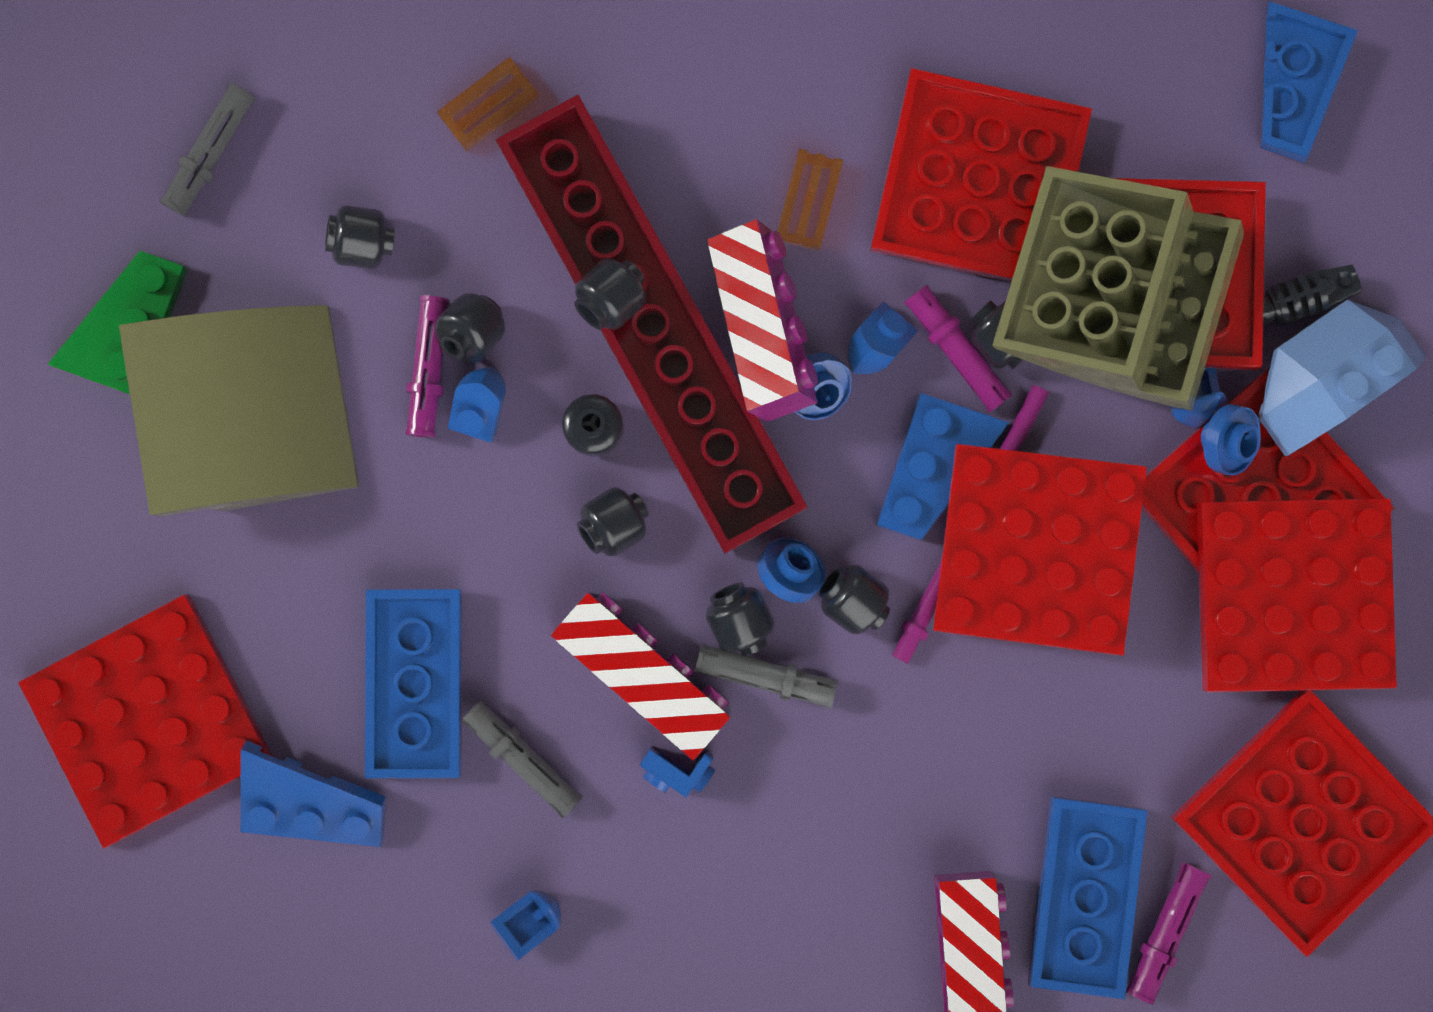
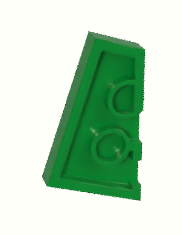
[47,251,188,395]

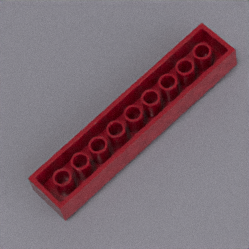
[495,94,808,555]

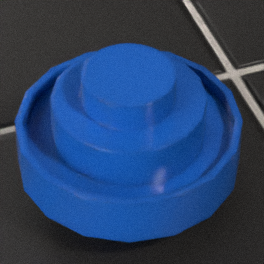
[795,352,853,421]
[1201,404,1261,475]
[757,537,826,603]

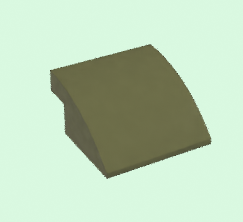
[992,166,1244,411]
[119,305,359,517]

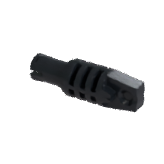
[1263,264,1362,325]

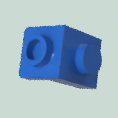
[639,746,715,798]

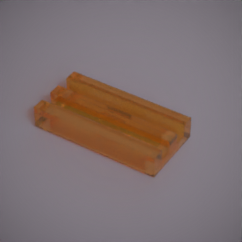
[437,56,539,152]
[777,148,843,251]

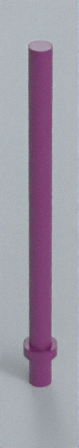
[891,385,1049,664]

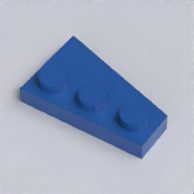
[1260,1,1358,163]
[876,393,1009,540]
[240,741,386,847]

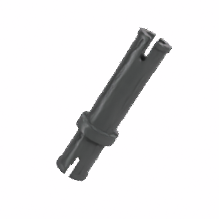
[159,83,256,217]
[695,643,838,709]
[460,699,583,818]

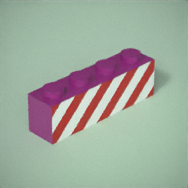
[707,219,818,422]
[550,592,731,761]
[934,871,1014,1012]

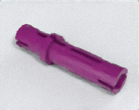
[904,284,1013,413]
[405,295,450,438]
[1126,862,1211,1005]

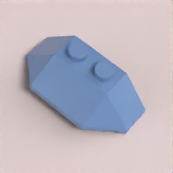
[1258,300,1427,457]

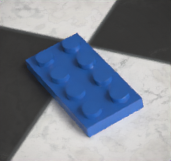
[365,589,462,778]
[1028,796,1148,1000]

